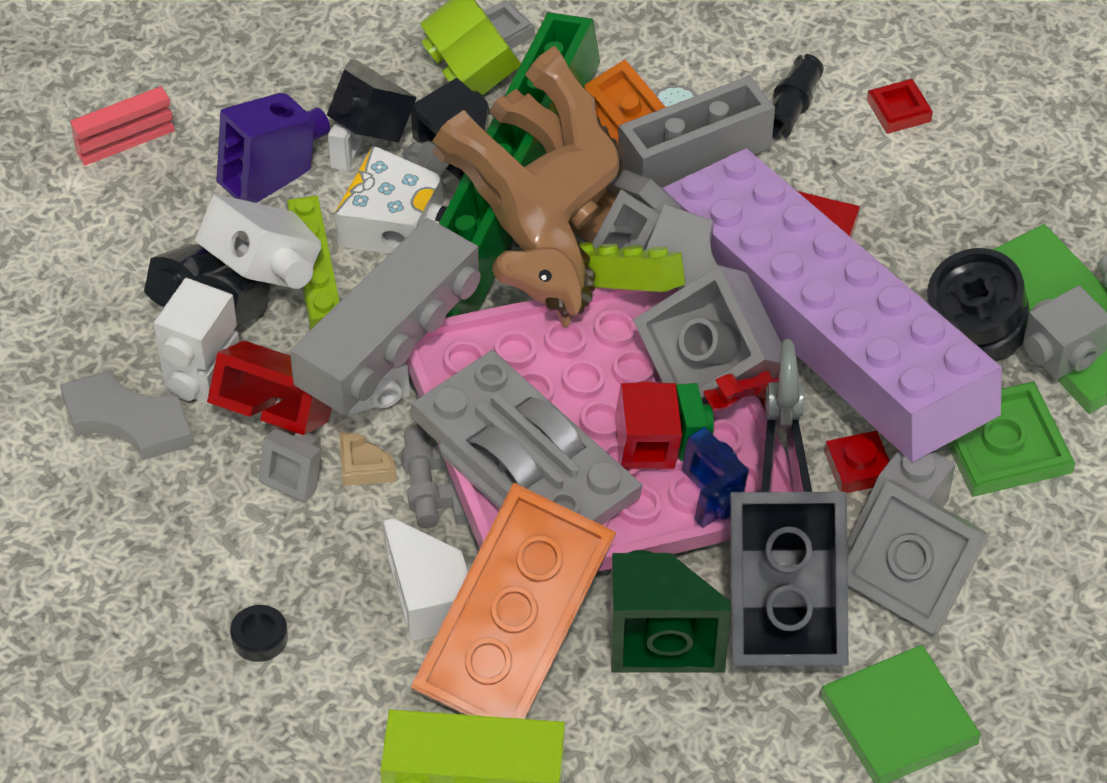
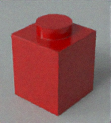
[615,381,682,469]

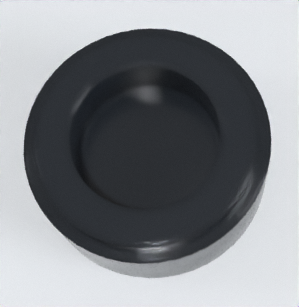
[230,605,288,662]

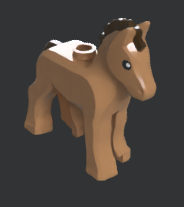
[432,46,623,328]

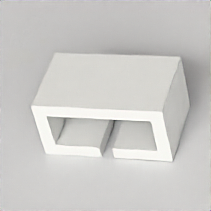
[154,278,239,406]

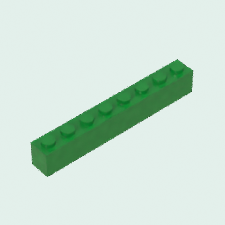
[439,12,600,318]

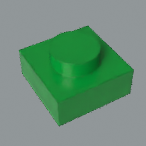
[676,383,714,461]

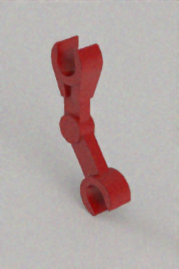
[703,371,778,412]

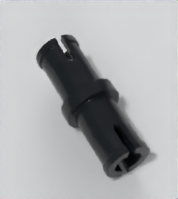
[772,54,824,139]

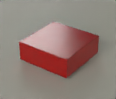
[867,78,933,134]

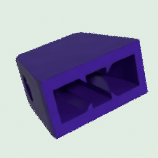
[216,93,330,203]

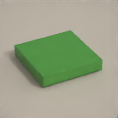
[947,381,1075,497]
[820,645,981,783]

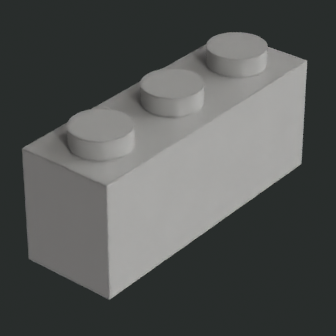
[618,75,775,188]

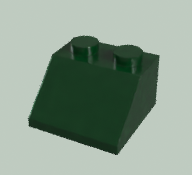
[610,550,731,673]

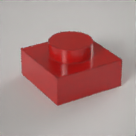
[824,430,890,494]

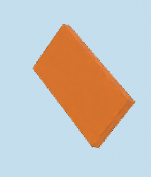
[411,482,616,719]

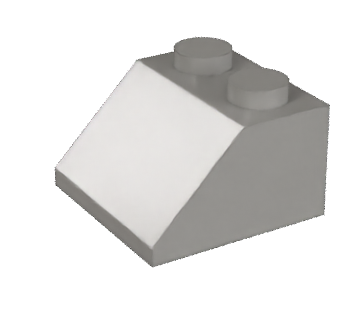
[633,265,781,404]

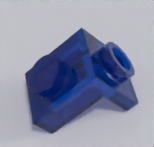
[681,427,749,528]

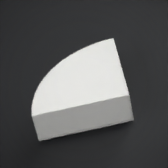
[328,122,364,171]

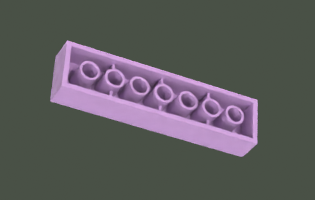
[662,148,1002,462]

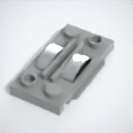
[410,350,643,525]

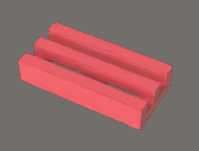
[70,86,175,166]

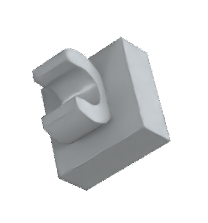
[259,428,322,503]

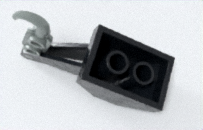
[729,339,849,666]

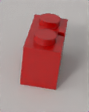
[207,340,332,435]

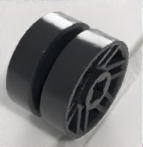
[927,248,1030,361]

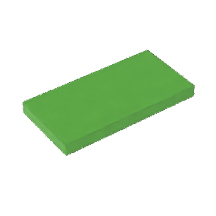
[992,224,1107,414]

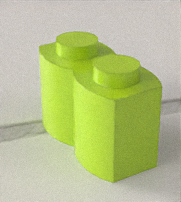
[420,0,521,95]

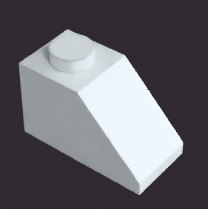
[383,518,468,641]

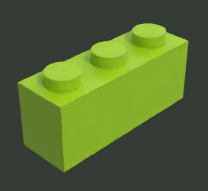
[380,709,565,783]

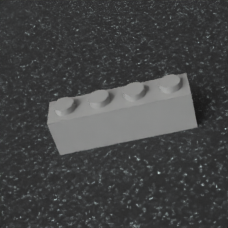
[290,217,481,416]

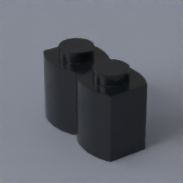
[144,244,270,326]

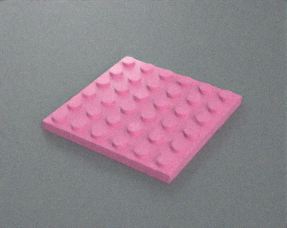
[406,288,794,572]

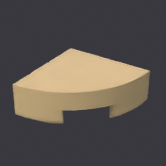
[339,433,397,486]

